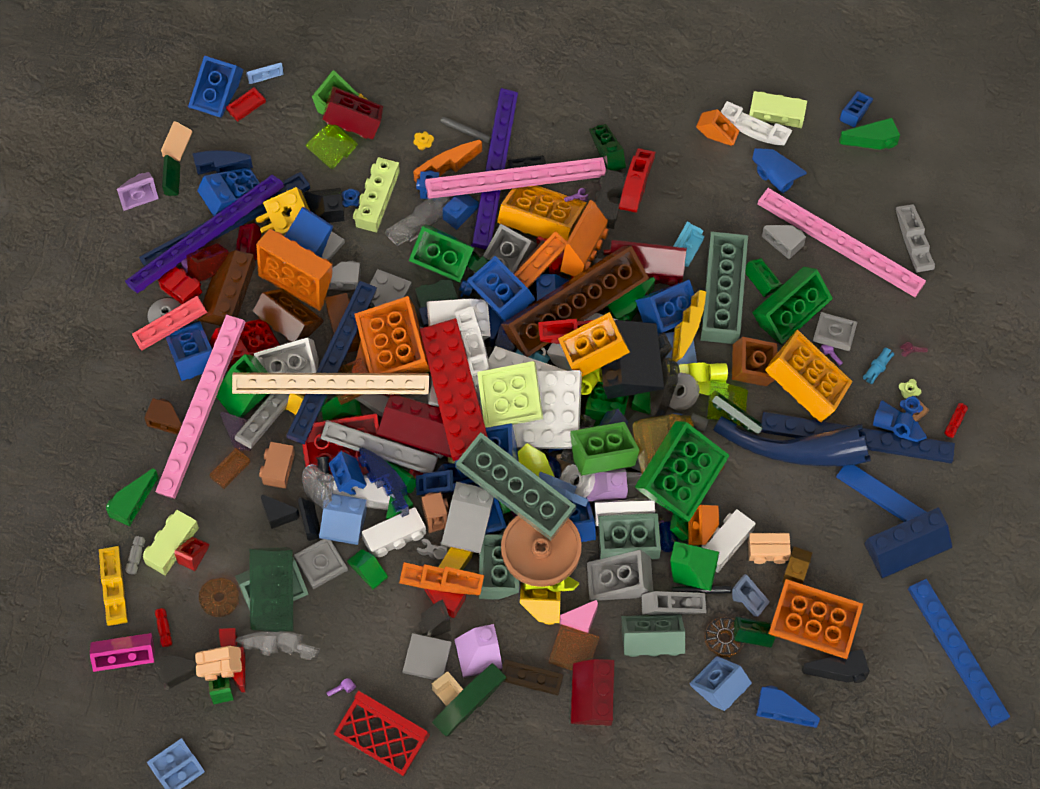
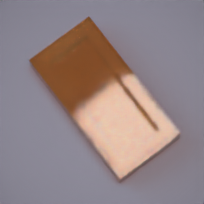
[209,448,251,489]

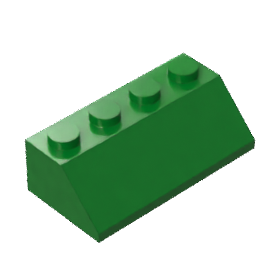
[752,267,833,345]

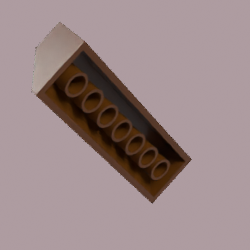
[501,246,649,357]

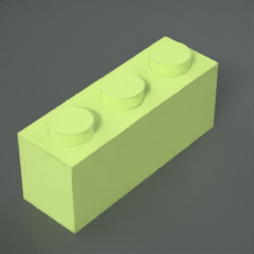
[749,91,807,128]
[143,510,199,576]

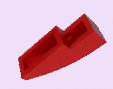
[538,318,593,344]
[219,628,245,692]

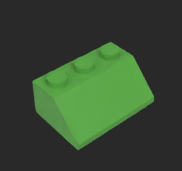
[570,422,640,476]

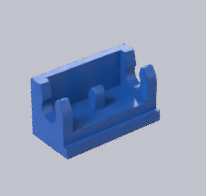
[328,451,367,495]

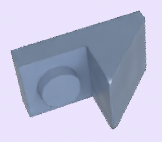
[732,574,770,616]

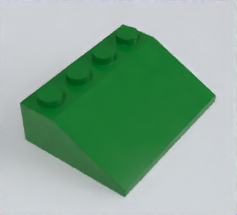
[635,421,730,522]

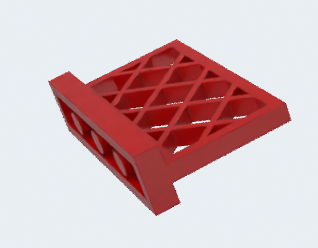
[334,690,430,776]

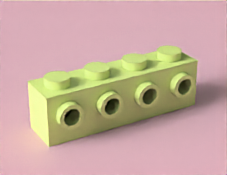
[353,157,400,233]

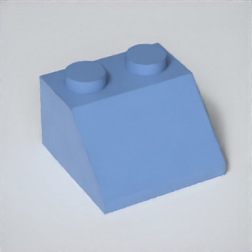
[319,493,367,545]
[690,656,752,711]

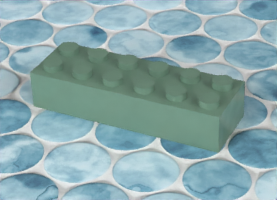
[700,232,748,344]
[456,432,576,541]

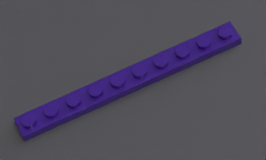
[471,88,518,250]
[125,175,284,293]

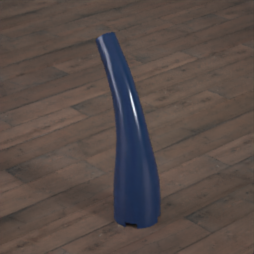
[713,416,871,466]

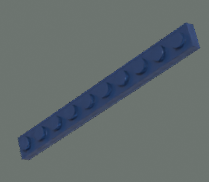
[139,172,310,267]
[287,281,377,445]
[760,412,955,464]

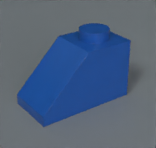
[442,194,479,230]

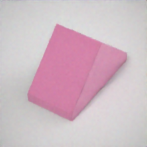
[559,600,598,635]

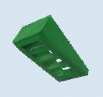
[380,459,416,493]

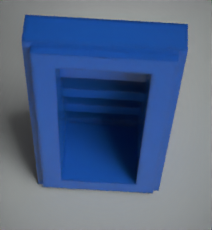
[840,91,873,127]

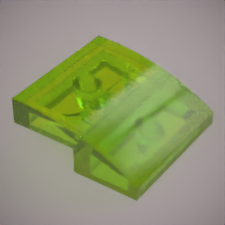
[305,124,358,169]
[707,381,748,426]

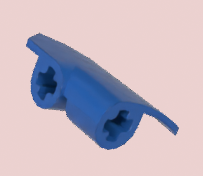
[752,148,807,193]
[873,401,927,442]

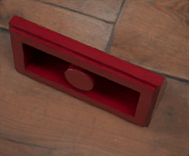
[236,223,262,261]

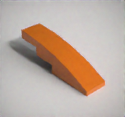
[413,140,482,183]
[399,562,484,595]

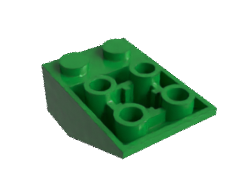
[216,354,268,423]
[583,382,629,428]

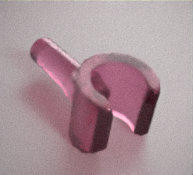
[900,342,928,357]

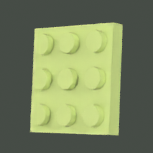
[477,361,543,428]

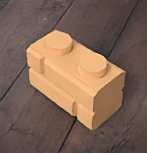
[748,533,791,564]
[195,646,242,681]

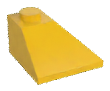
[520,583,561,625]

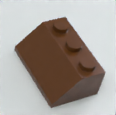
[253,289,324,342]

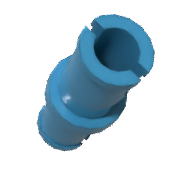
[863,348,894,384]

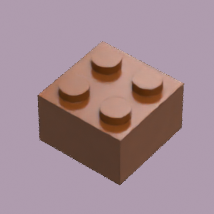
[732,337,777,386]

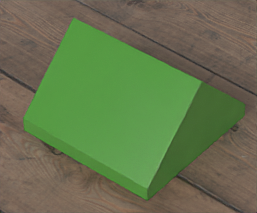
[312,70,360,114]

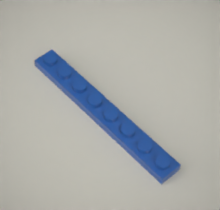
[908,579,1010,728]

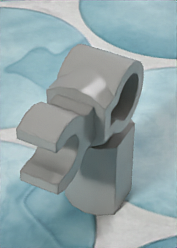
[417,539,451,564]

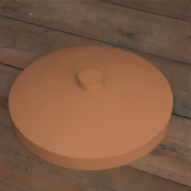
[501,516,582,587]

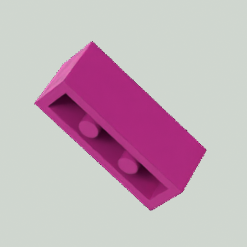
[90,633,155,672]

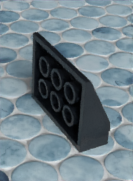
[601,320,665,399]

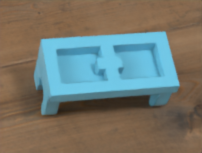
[673,222,705,267]

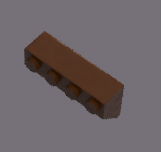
[197,250,256,326]

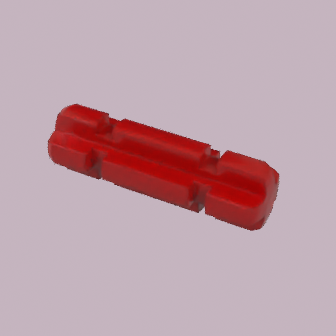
[944,403,968,438]
[155,608,172,647]

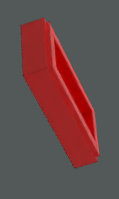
[226,87,266,122]

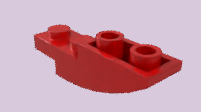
[619,148,655,213]

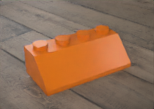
[560,200,609,276]

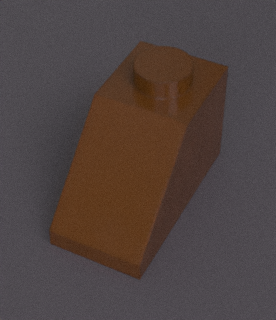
[144,398,182,435]

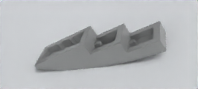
[896,204,935,273]

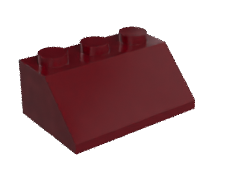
[322,86,383,140]
[571,659,614,726]

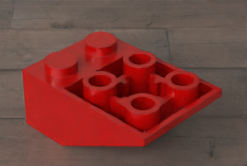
[209,319,280,371]

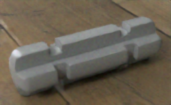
[125,536,145,575]

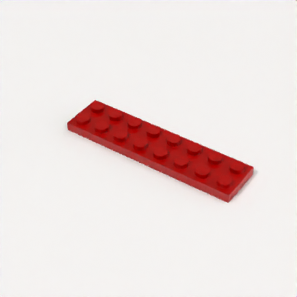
[420,318,488,461]

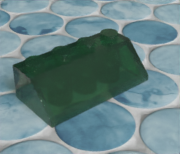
[249,547,293,632]

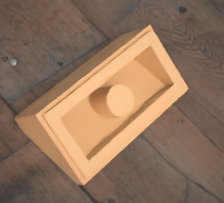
[161,121,193,162]

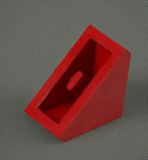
[174,537,210,571]

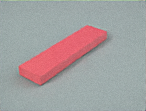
[132,296,207,351]

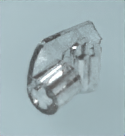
[302,464,334,508]

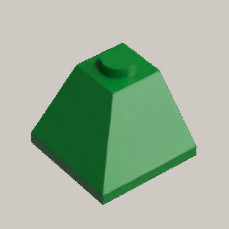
[670,542,720,591]

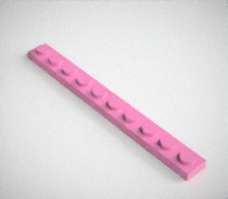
[425,157,607,199]
[758,188,926,298]
[155,315,246,499]

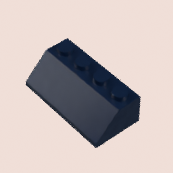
[864,507,952,579]

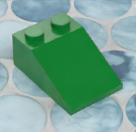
[409,224,474,282]

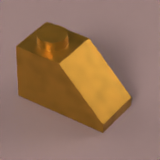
[782,547,813,584]

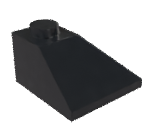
[304,188,345,223]

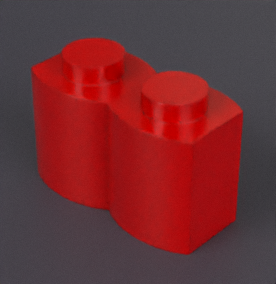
[158,267,202,305]

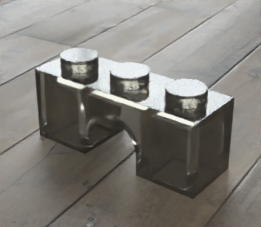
[595,169,627,229]

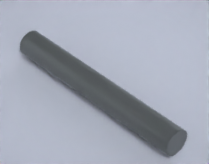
[440,116,491,144]

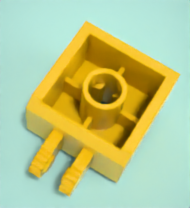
[256,187,309,236]

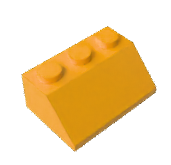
[558,312,630,377]

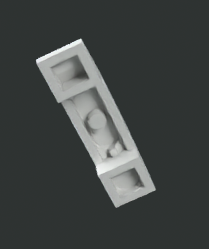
[721,101,792,146]
[455,306,490,377]

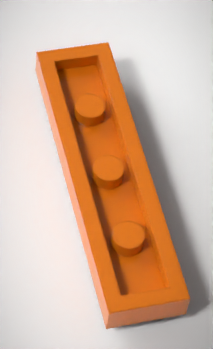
[514,231,567,288]

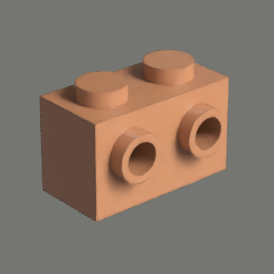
[259,442,295,489]
[421,492,449,533]

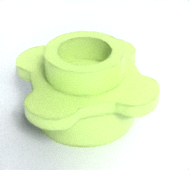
[899,379,921,399]

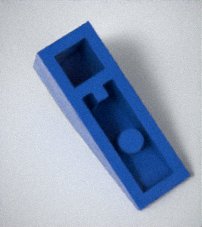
[756,686,820,728]

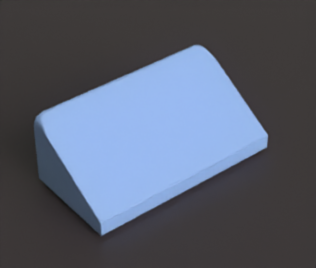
[246,63,284,84]

